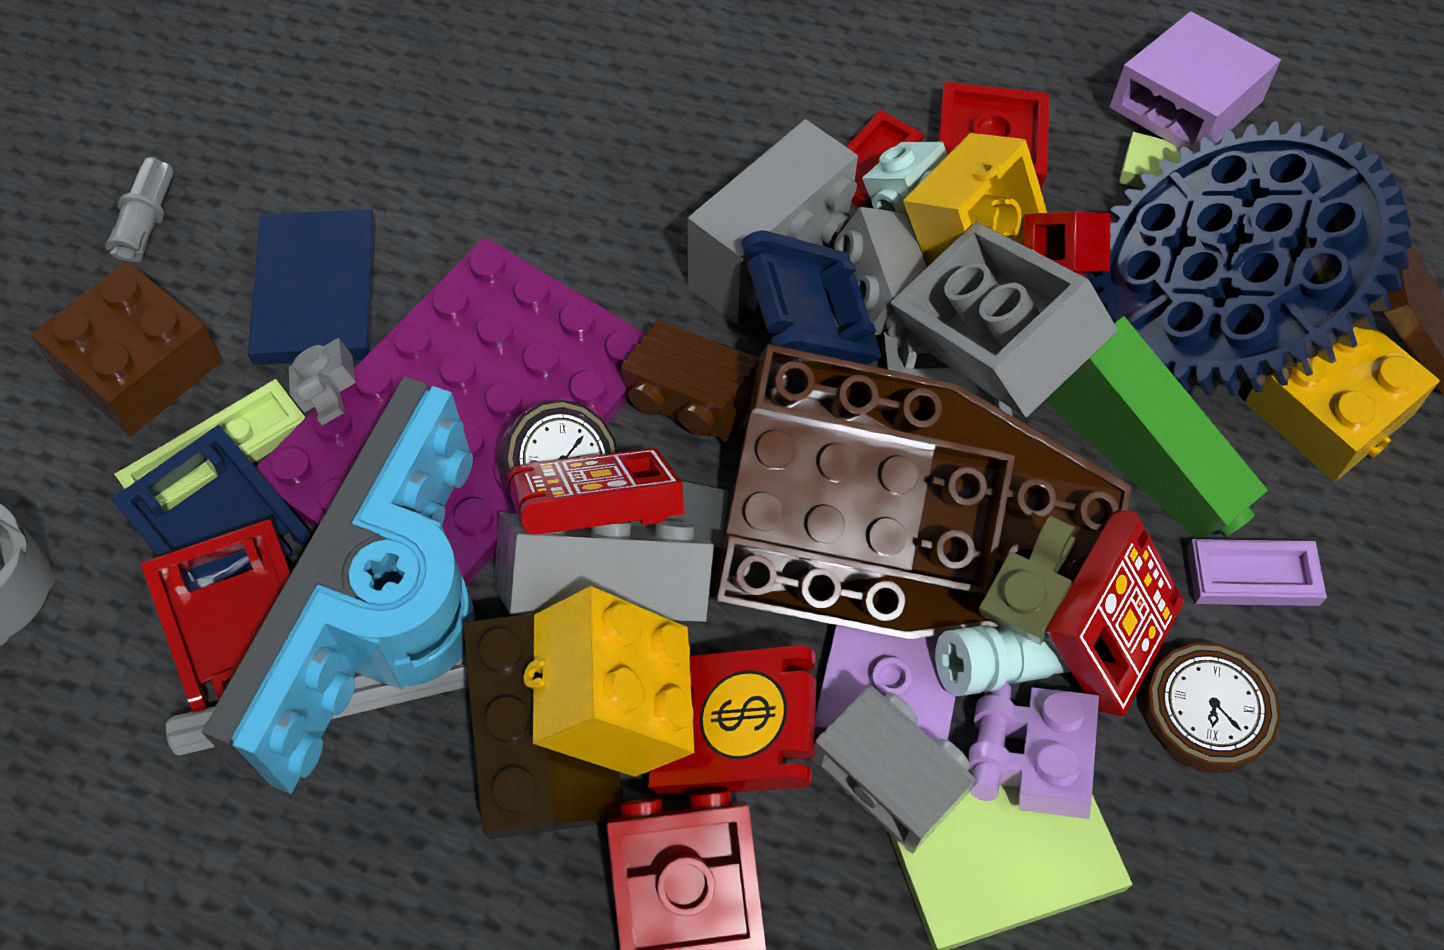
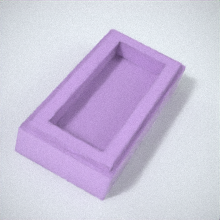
[1187,539,1327,606]

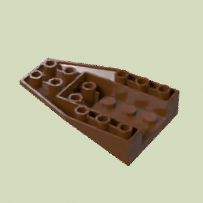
[712,344,1132,639]

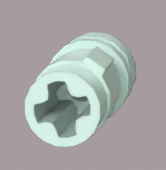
[935,625,1071,696]

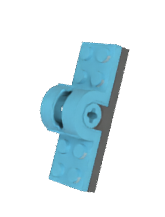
[201,376,475,794]

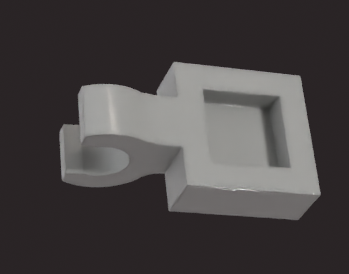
[288,338,356,426]

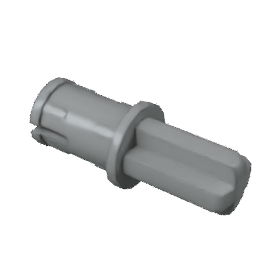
[105,157,174,262]

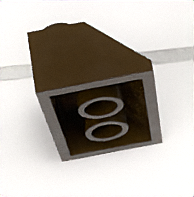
[463,614,623,840]

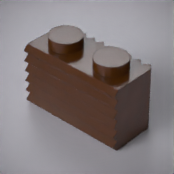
[621,320,759,442]

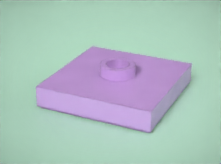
[815,625,956,743]

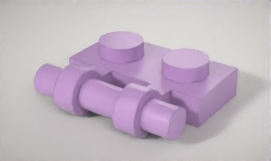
[968,682,1099,819]

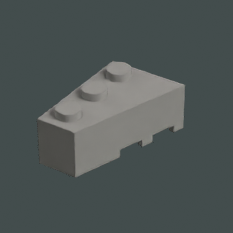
[493,512,714,622]

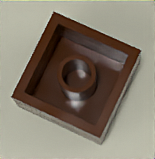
[30,261,222,437]

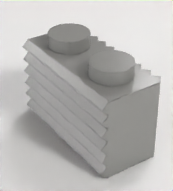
[811,685,976,854]

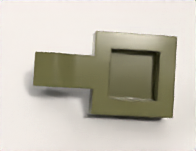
[979,516,1075,645]

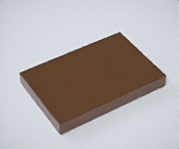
[1383,244,1444,395]

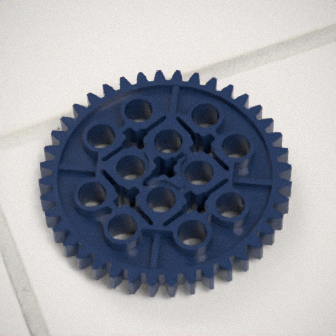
[1089,122,1412,396]

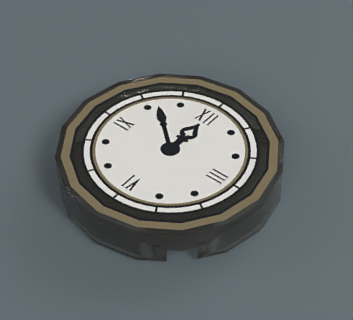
[497,399,618,498]

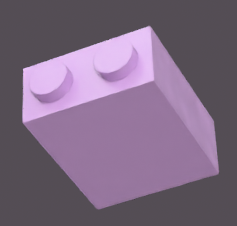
[1109,11,1281,154]

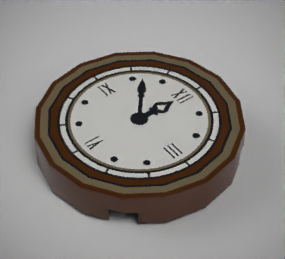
[1143,642,1281,773]

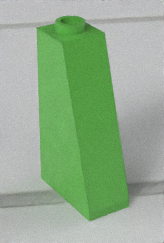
[1045,316,1268,539]

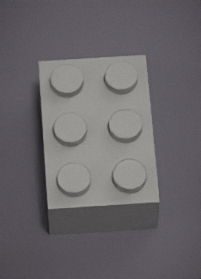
[688,119,858,325]
[890,221,1118,418]

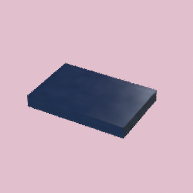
[248,209,376,365]

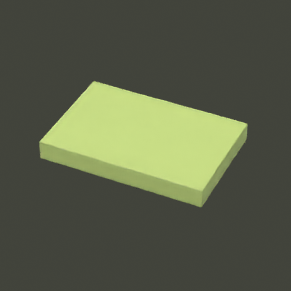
[888,785,1133,950]

